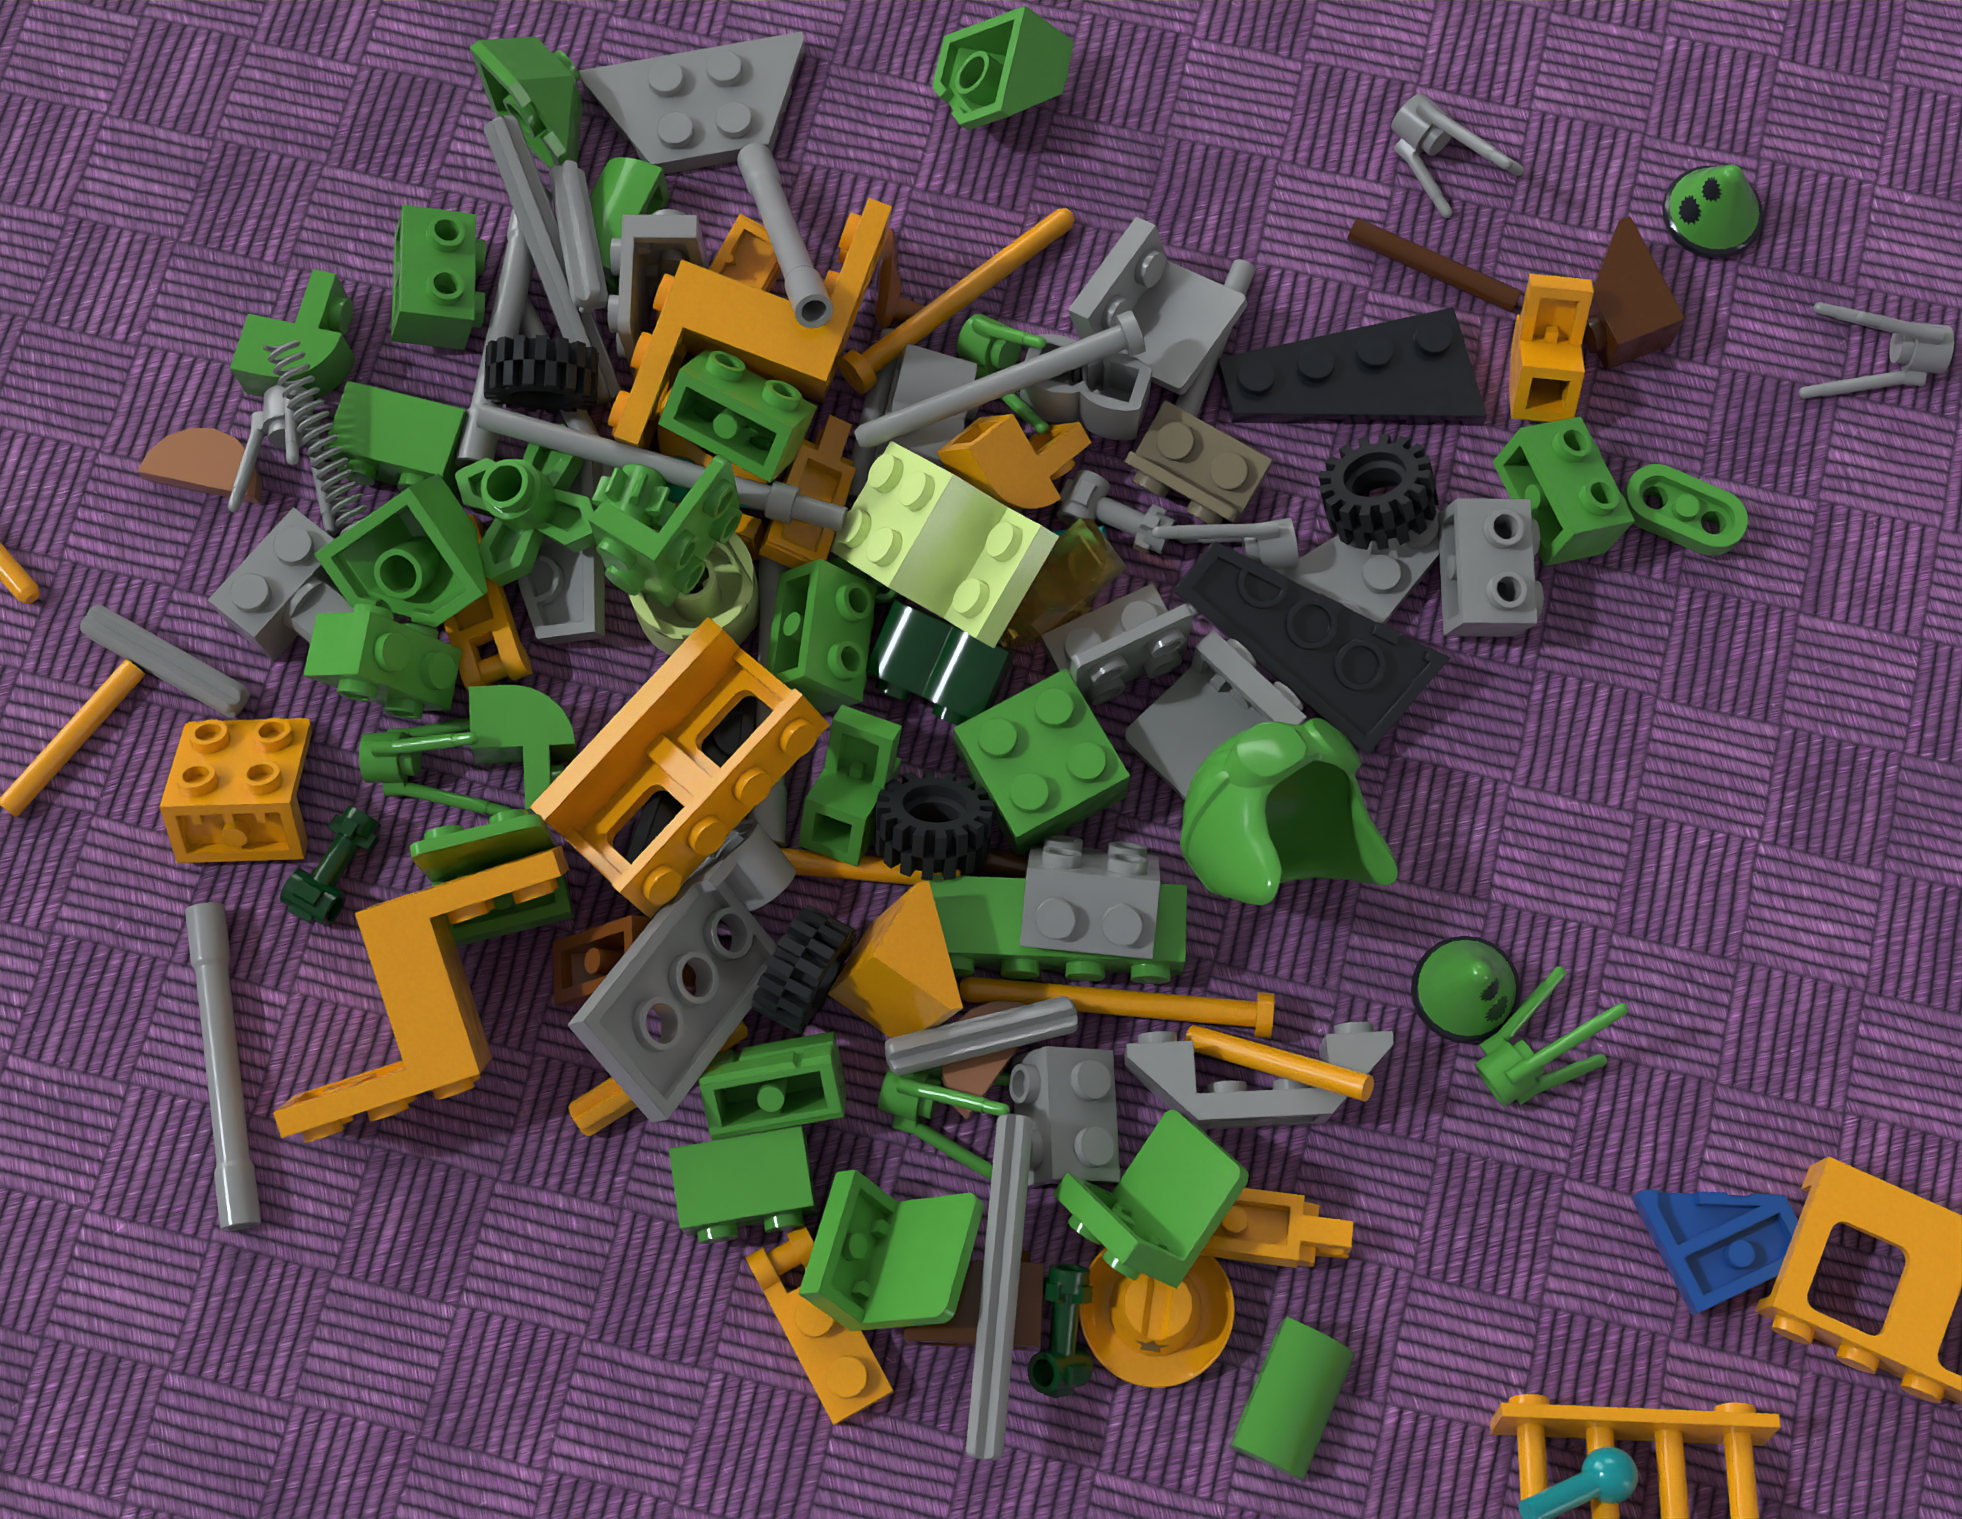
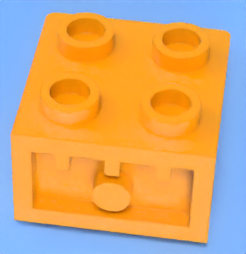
[160,718,312,863]

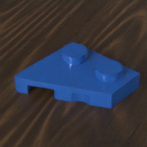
[1631,1189,1798,1315]

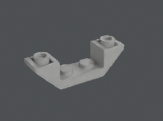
[1124,1022,1394,1130]

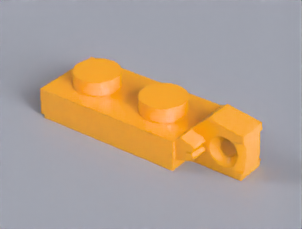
[758,415,857,569]
[1200,1188,1354,1268]

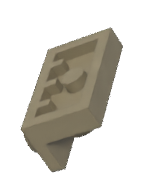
[1124,400,1274,525]

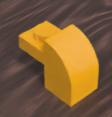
[1509,274,1594,422]
[936,414,1091,510]

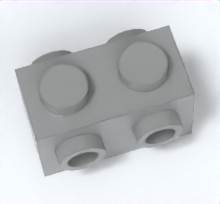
[1438,498,1544,637]

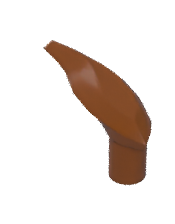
[875,228,925,328]

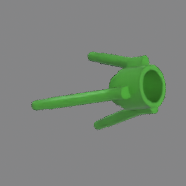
[957,313,1049,434]
[359,717,512,816]
[1474,966,1628,1107]
[878,1066,1011,1180]

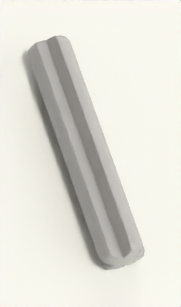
[549,160,608,314]
[80,605,250,718]
[885,996,1078,1076]

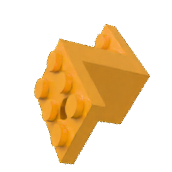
[608,198,892,451]
[273,845,570,1143]

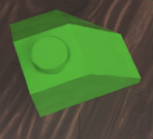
[932,5,1074,130]
[469,36,583,170]
[314,473,488,627]

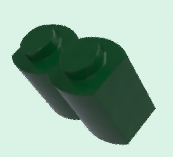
[866,600,1017,726]

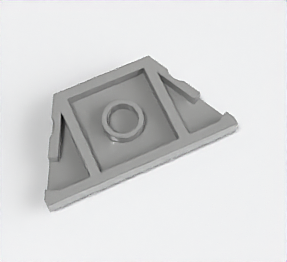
[579,31,805,174]

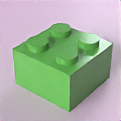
[953,668,1130,854]

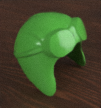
[1180,718,1398,906]

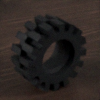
[483,335,599,413]
[1319,434,1439,550]
[874,770,994,881]
[752,905,857,1034]

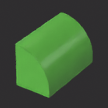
[589,157,670,295]
[1228,1316,1355,1482]

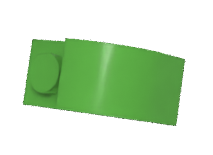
[230,269,356,399]
[469,685,577,823]
[798,705,902,867]

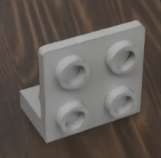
[1068,217,1247,395]
[1041,583,1193,705]

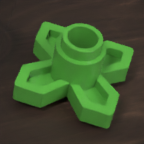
[455,424,598,586]

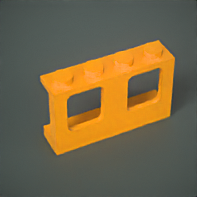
[530,617,830,919]
[1755,1157,1962,1405]

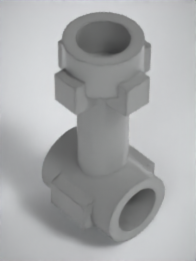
[1056,470,1176,554]

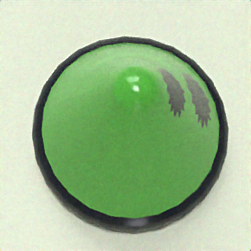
[1662,164,1763,258]
[1411,936,1521,1044]

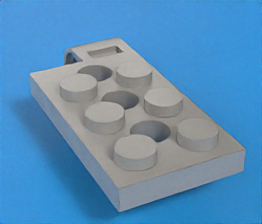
[568,819,796,1123]

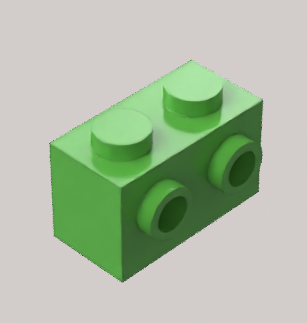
[391,204,486,350]
[658,349,817,483]
[1493,416,1635,566]
[766,558,877,715]
[304,604,462,719]

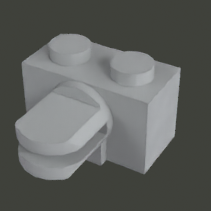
[208,507,354,661]

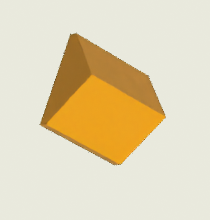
[828,881,963,1038]

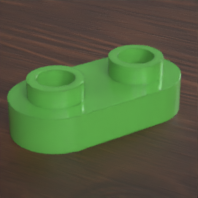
[1622,464,1748,556]

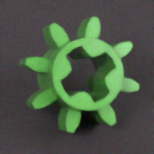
[591,464,676,530]

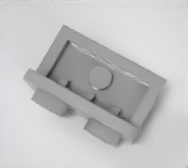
[1009,1046,1121,1188]

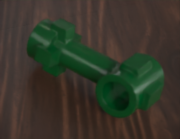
[280,805,381,927]
[1027,1264,1093,1398]

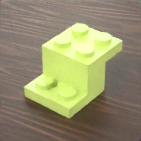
[830,441,1059,648]

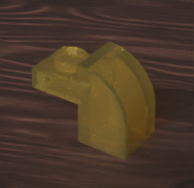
[999,518,1127,648]

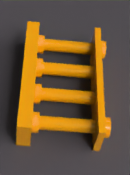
[1490,1394,1781,1519]

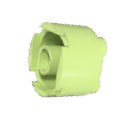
[629,528,760,656]

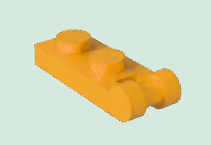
[443,513,532,693]
[745,1226,894,1426]

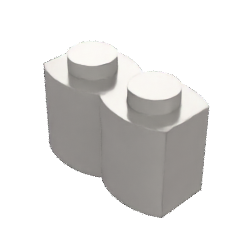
[1020,334,1153,441]
[873,343,979,470]

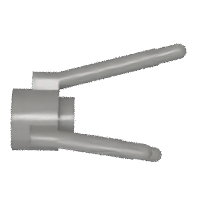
[1391,92,1524,218]
[1799,302,1954,399]
[228,385,338,537]
[1152,518,1299,618]

